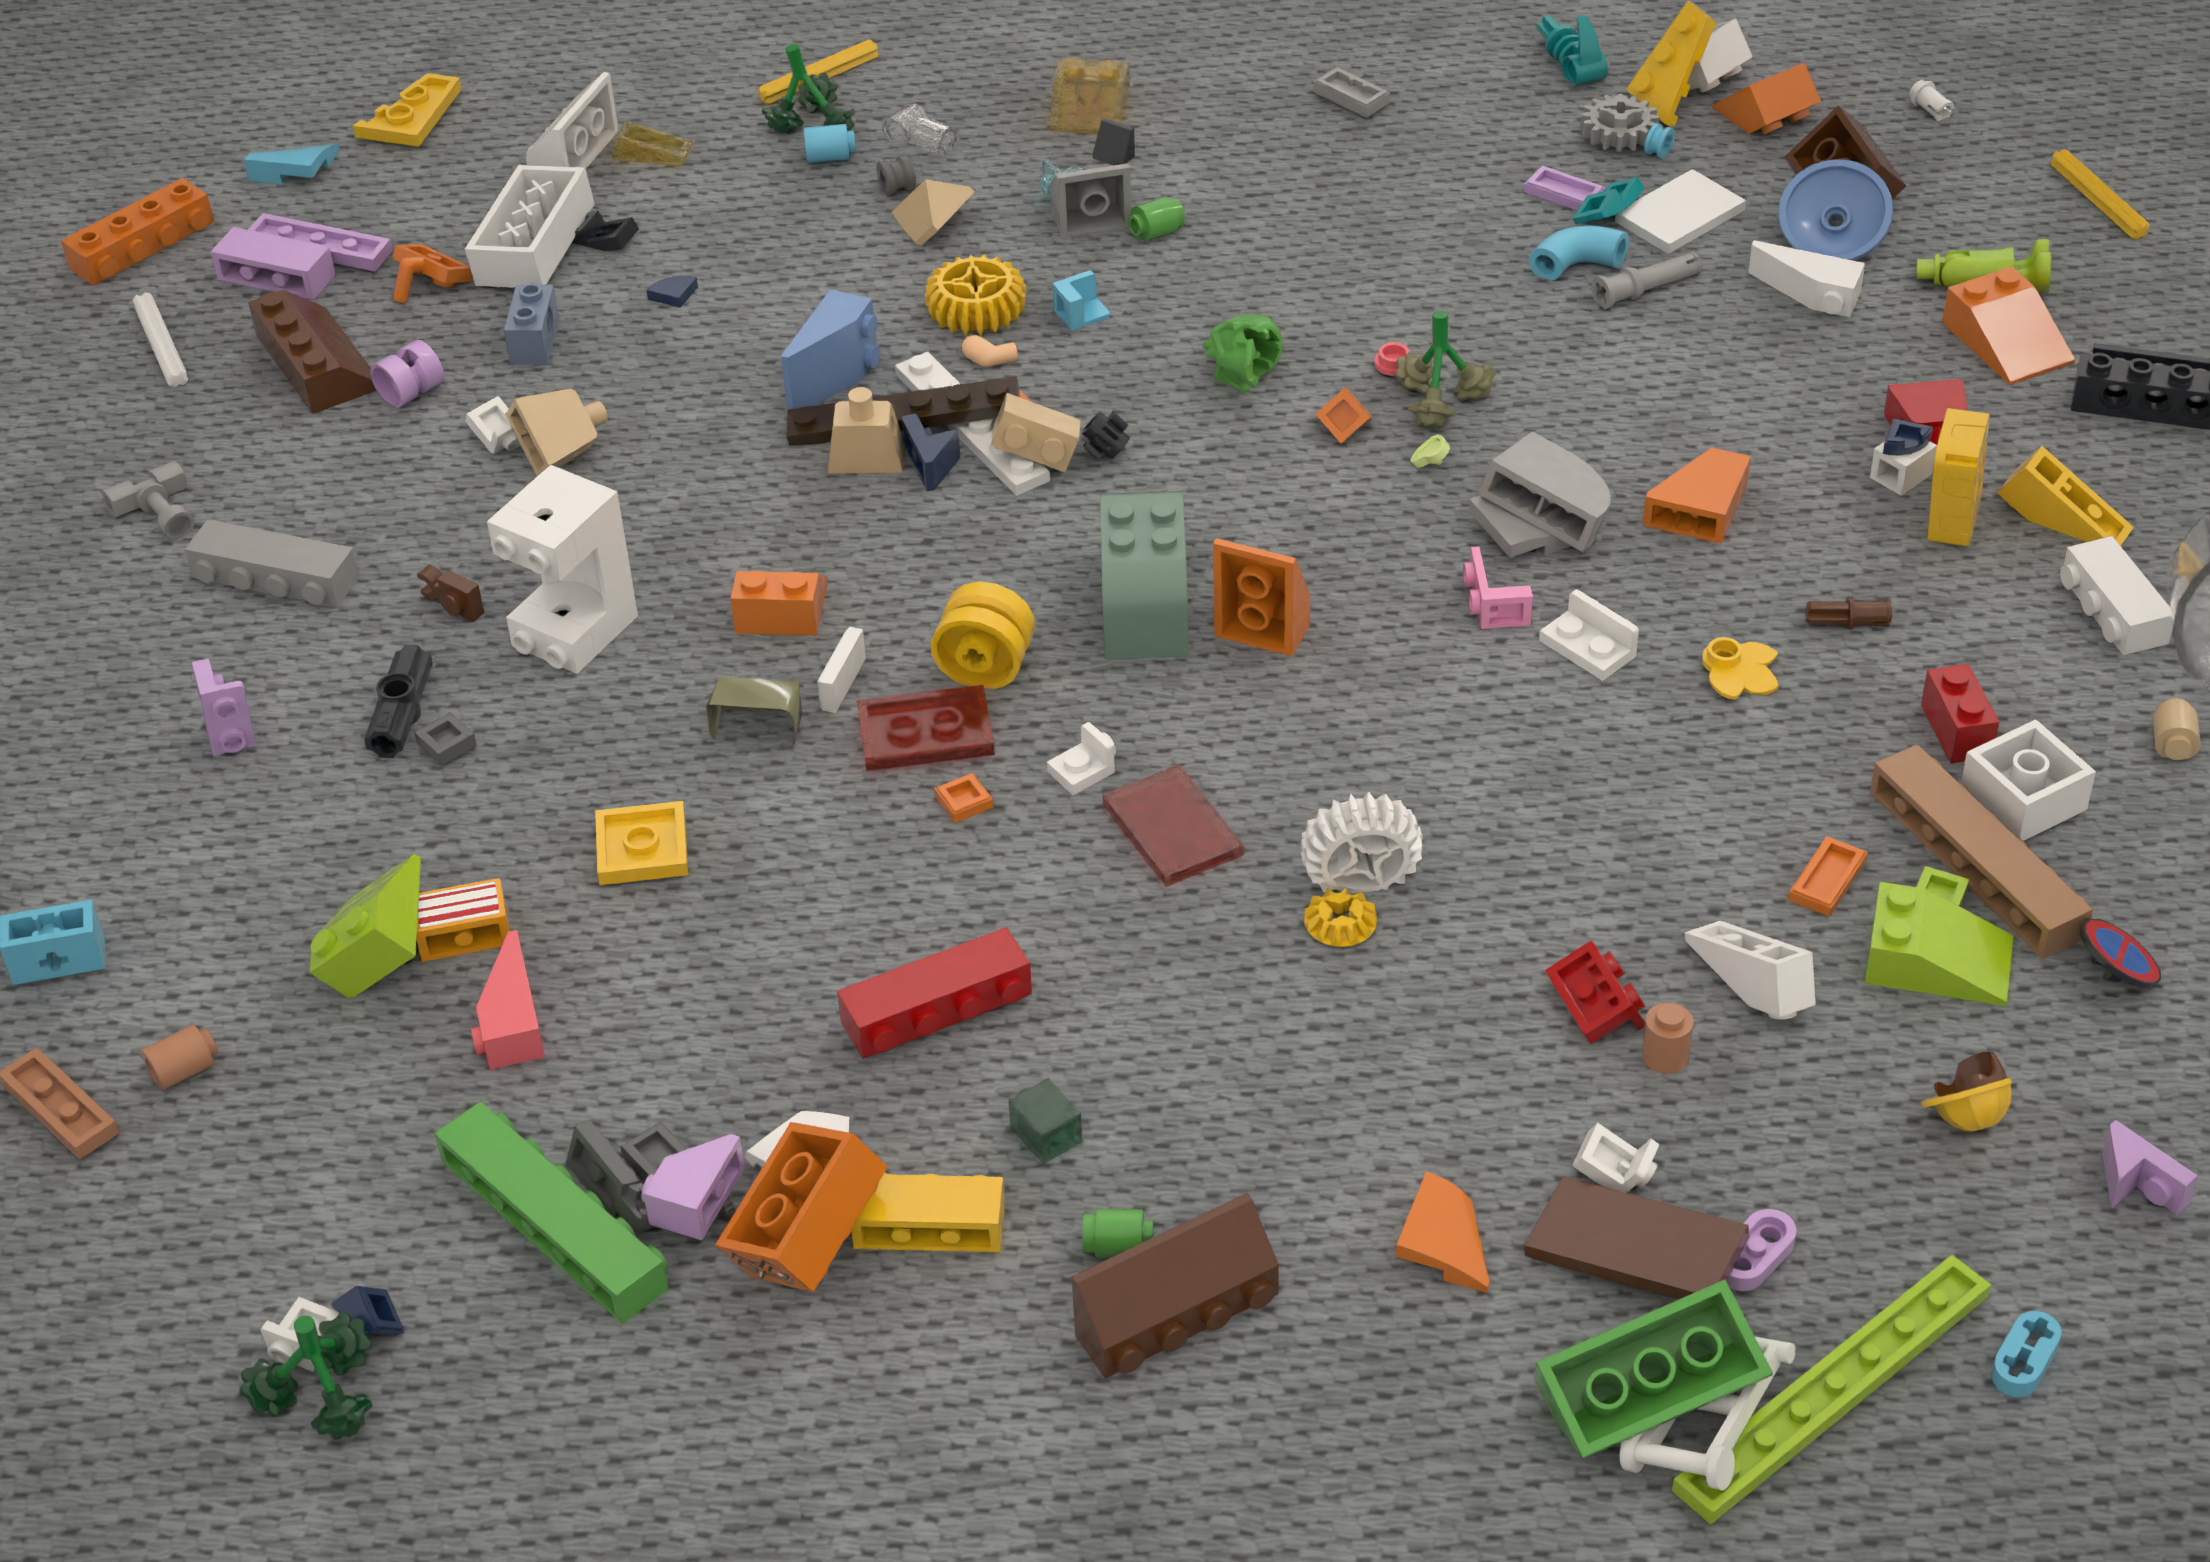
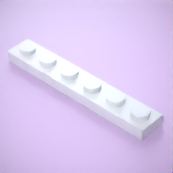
[895,352,1050,496]

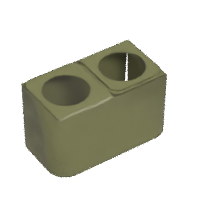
[706,676,802,745]

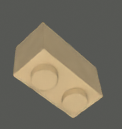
[991,393,1081,472]

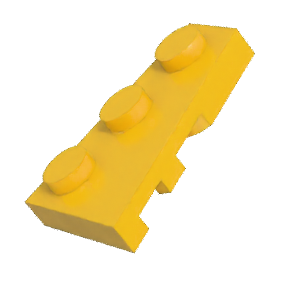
[1626,1,1716,127]
[353,73,462,147]

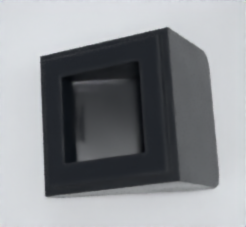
[1093,118,1135,166]

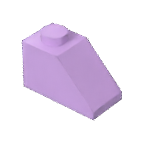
[641,1134,745,1240]

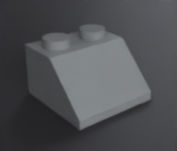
[1050,163,1131,237]

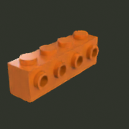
[61,178,214,286]

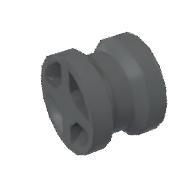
[876,154,916,197]

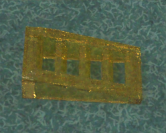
[612,121,693,166]

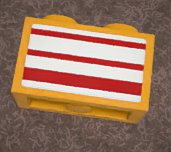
[416,878,510,962]

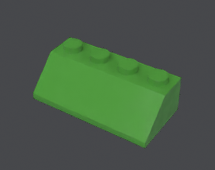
[1533,1279,1773,1460]

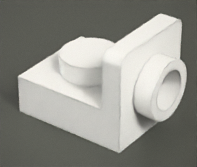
[1047,722,1116,795]

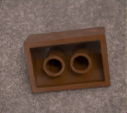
[1785,105,1906,200]

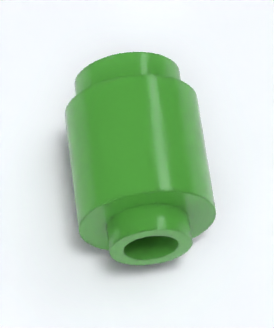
[1128,197,1185,242]
[1083,1209,1154,1259]

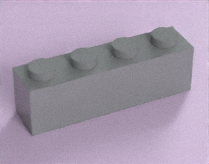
[184,519,359,607]

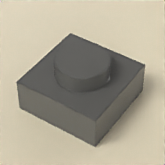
[414,712,477,766]

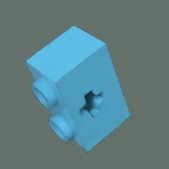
[0,900,105,985]

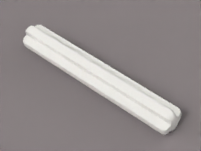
[133,292,188,387]

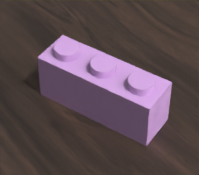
[211,227,336,300]

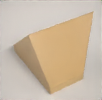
[892,179,974,246]

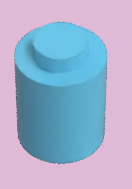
[804,124,856,164]

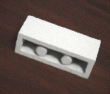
[2060,536,2176,655]

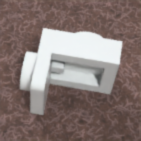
[465,396,521,454]
[1572,1123,1659,1193]
[260,1297,339,1372]

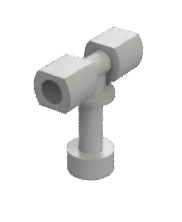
[101,461,194,540]

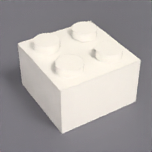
[1961,719,2096,841]

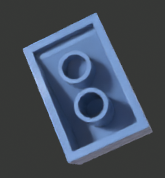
[781,289,880,410]

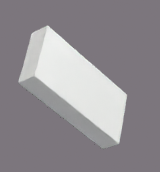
[817,627,866,713]

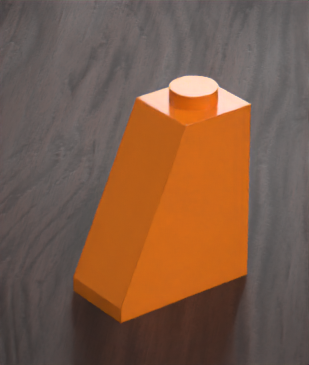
[1643,447,1751,544]

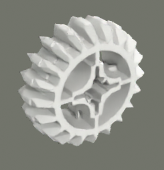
[1301,792,1423,893]

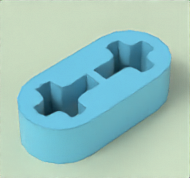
[1991,1311,2062,1397]

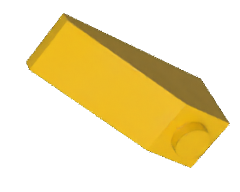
[1997,446,2134,546]

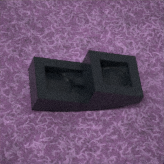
[572,210,639,251]

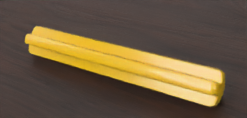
[758,39,879,105]
[2051,149,2150,240]

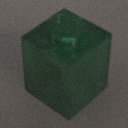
[1009,1078,1083,1164]

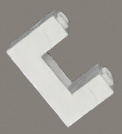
[487,465,638,674]

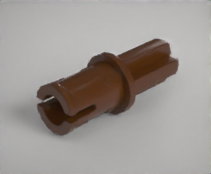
[1805,597,1892,630]

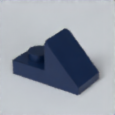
[901,413,960,492]

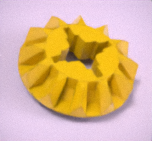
[1304,887,1377,947]

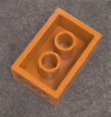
[715,1122,888,1292]

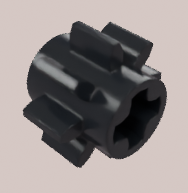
[1081,411,1130,460]

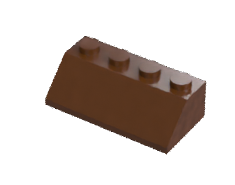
[248,290,377,414]
[1071,1193,1279,1379]

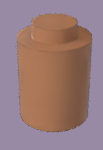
[1642,1003,1694,1074]
[140,1024,218,1092]

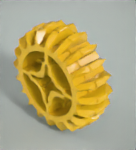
[925,254,1026,337]

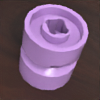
[370,340,444,408]

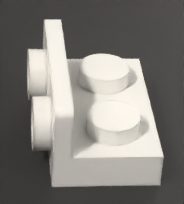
[1539,589,1639,681]

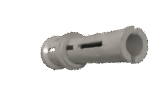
[1591,251,1702,310]

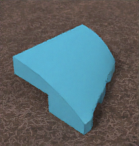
[244,144,340,184]

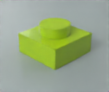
[1916,866,1970,907]

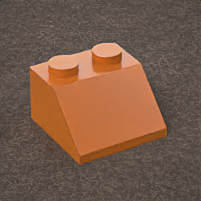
[1712,62,1821,135]
[730,571,828,636]

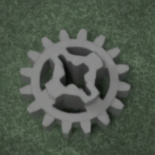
[1580,94,1659,152]

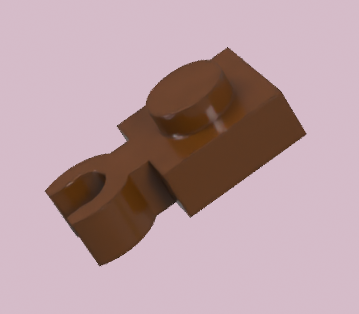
[417,565,484,622]

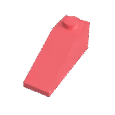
[471,930,545,1070]

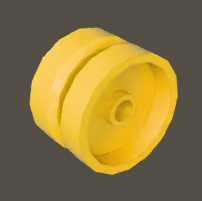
[930,581,1035,689]

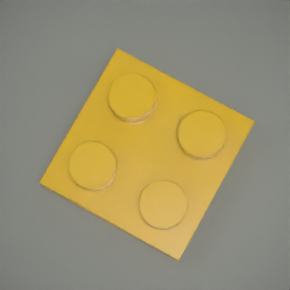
[595,801,689,885]

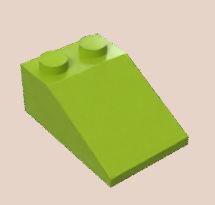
[310,853,421,998]
[1864,882,2014,1006]

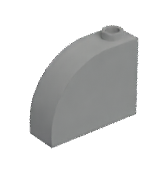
[1478,432,1611,552]

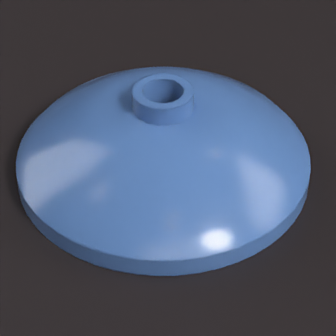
[1779,160,1893,261]

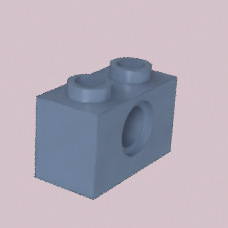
[504,283,559,365]

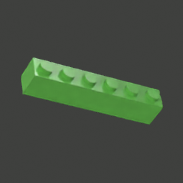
[435,1101,669,1324]

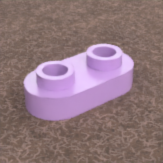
[1727,1209,1797,1291]

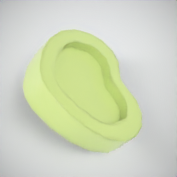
[1410,435,1450,468]

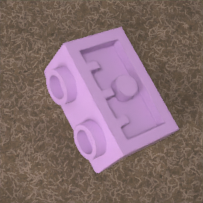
[192,658,256,756]

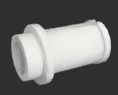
[1909,80,1954,121]

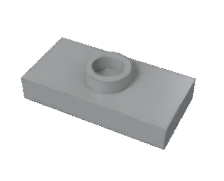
[1314,67,1390,118]

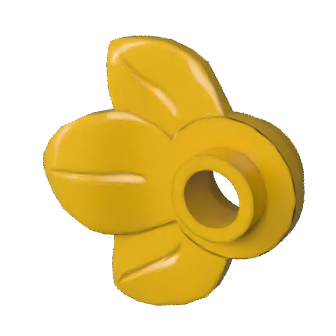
[1702,637,1779,700]

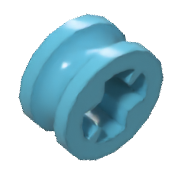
[1644,123,1675,159]

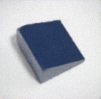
[331,1286,404,1336]

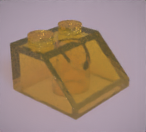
[1049,57,1130,134]

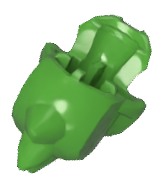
[1202,314,1283,393]

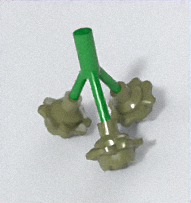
[1395,311,1496,428]

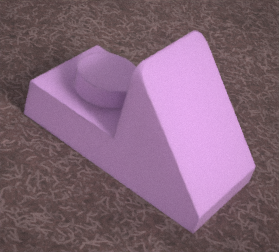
[2102,1120,2198,1215]

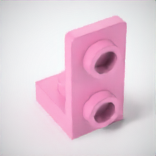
[1463,546,1533,629]

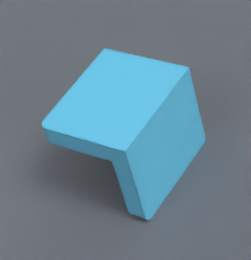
[1052,270,1110,331]

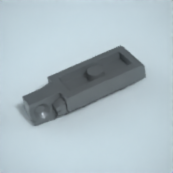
[566,1120,659,1234]

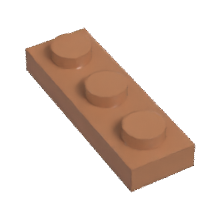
[0,1047,120,1160]

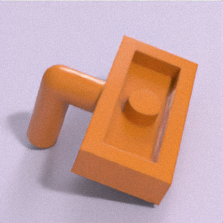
[392,244,472,303]

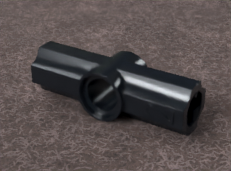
[364,644,433,758]

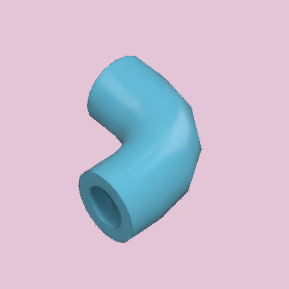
[1528,225,1629,280]

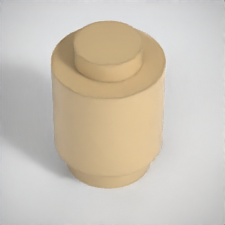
[2153,698,2201,760]

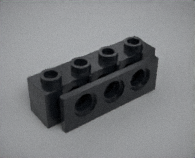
[2071,343,2210,430]

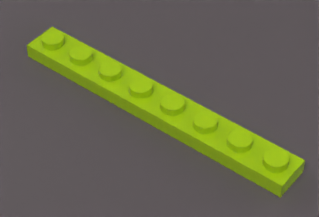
[1672,1255,1991,1525]

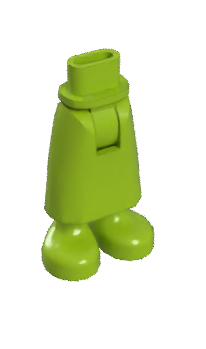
[1916,239,2051,293]

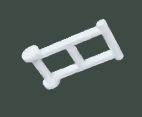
[1620,1337,1795,1490]

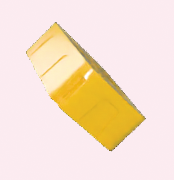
[1927,408,1990,547]

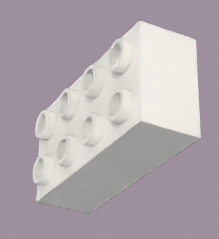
[465,165,595,288]

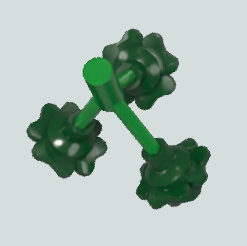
[762,44,855,134]
[239,1312,373,1440]

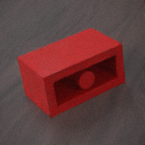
[1921,663,2000,764]

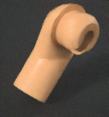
[962,335,1018,367]

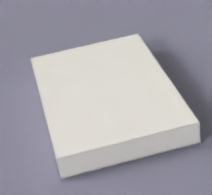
[1615,169,1746,254]

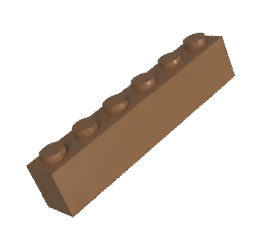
[1870,744,2093,959]

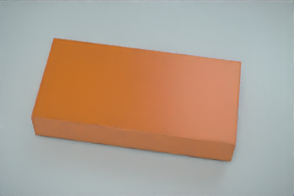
[1788,836,1868,917]

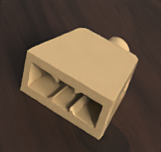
[828,387,905,473]
[505,389,608,476]

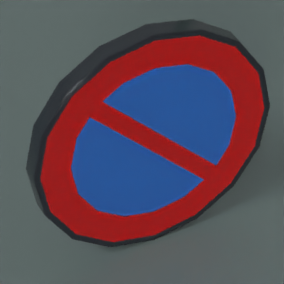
[2080,919,2161,989]

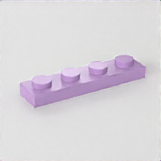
[248,213,393,272]

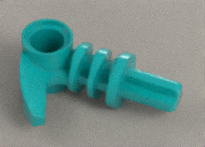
[1537,15,1608,87]

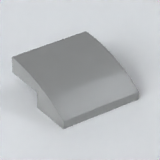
[1469,496,1571,558]

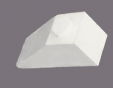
[1748,240,1865,317]
[1685,921,1816,1019]

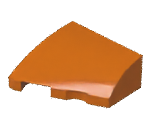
[1396,1171,1490,1293]

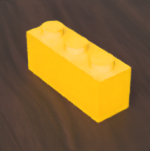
[852,1173,1005,1252]

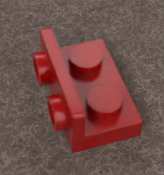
[1545,940,1646,1044]

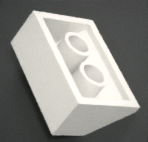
[526,72,619,169]

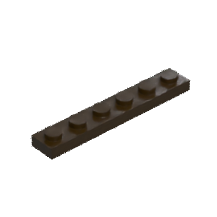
[787,376,1020,446]

